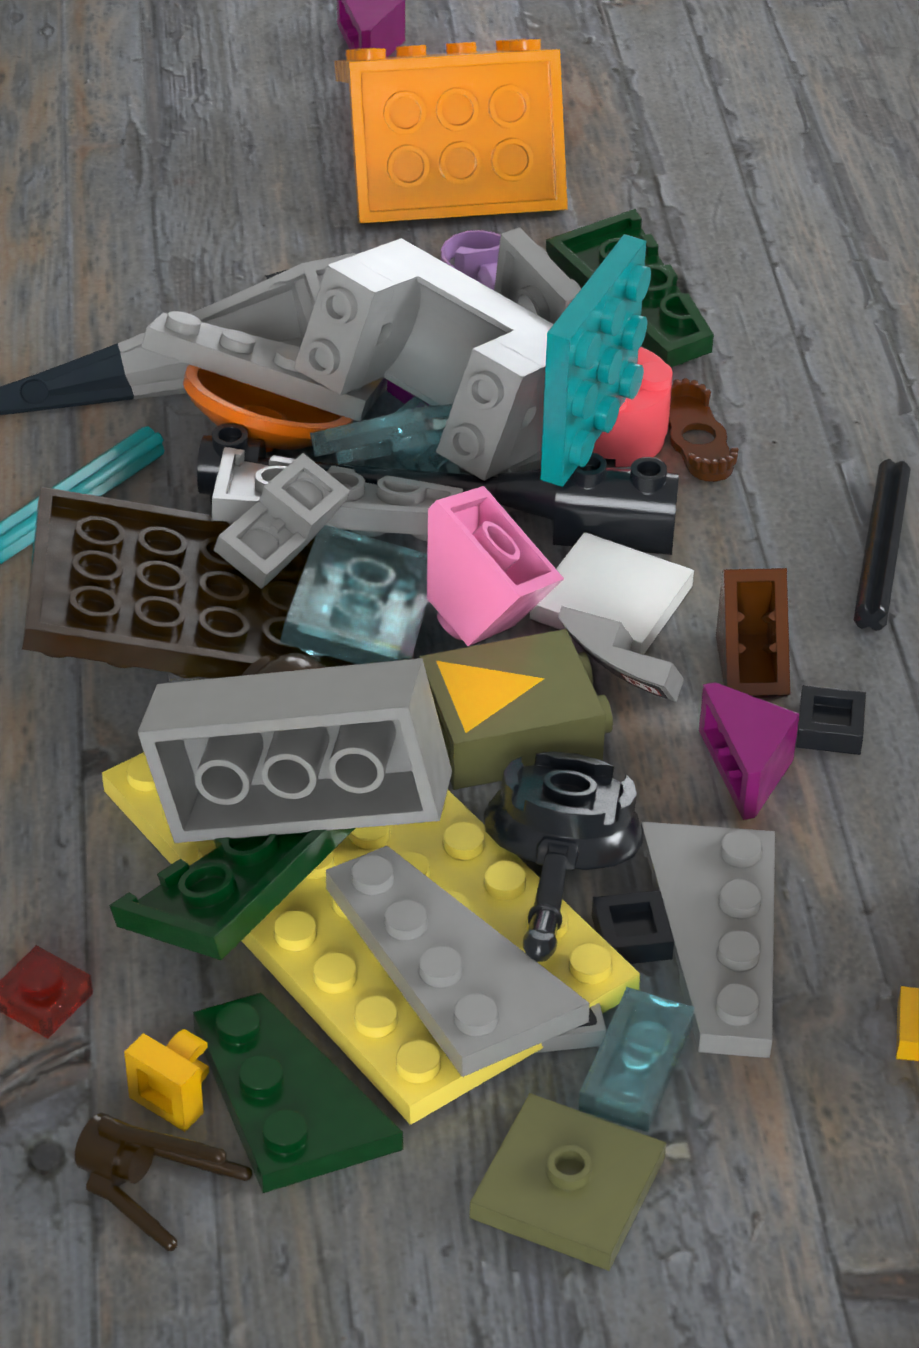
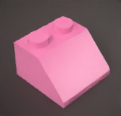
[427,486,564,646]

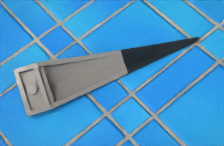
[0,253,355,415]

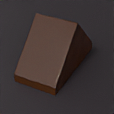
[716,568,790,696]

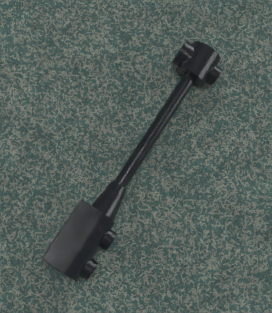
[197,423,679,555]

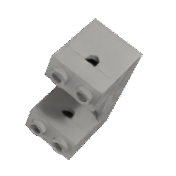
[294,238,554,481]

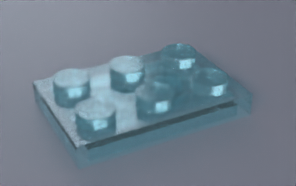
[280,525,428,664]

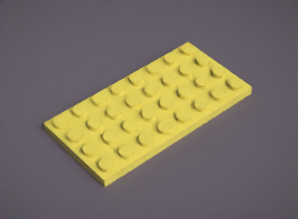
[102,752,640,1125]

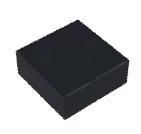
[796,685,866,755]
[592,890,674,964]

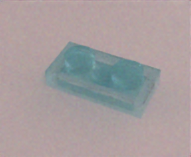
[578,987,695,1132]

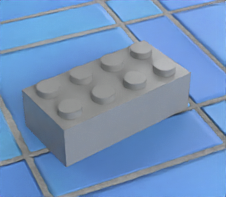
[137,658,452,843]

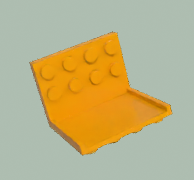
[334,39,568,223]

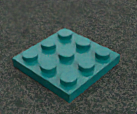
[540,234,651,487]

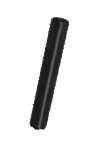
[853,459,911,631]

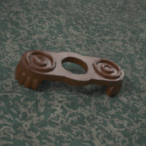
[668,378,739,482]

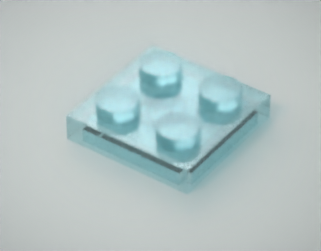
[310,404,453,465]

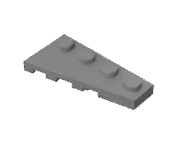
[142,311,387,422]
[211,447,463,541]
[641,821,775,1058]
[326,846,590,1077]

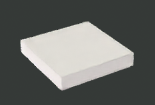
[529,532,694,655]

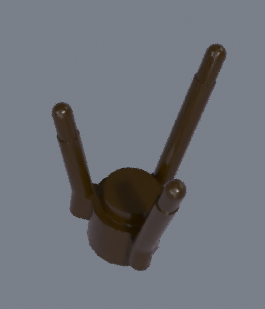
[75,1112,253,1251]

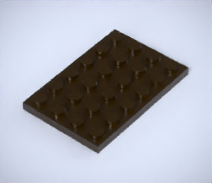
[22,487,414,679]

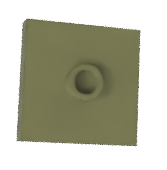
[469,1093,666,1271]

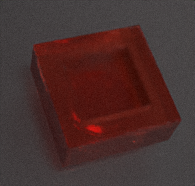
[0,945,93,1039]

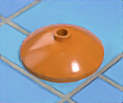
[183,364,353,452]

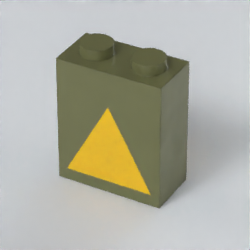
[419,629,613,790]

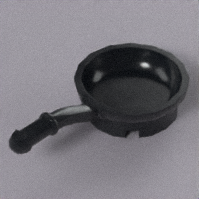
[483,751,643,962]

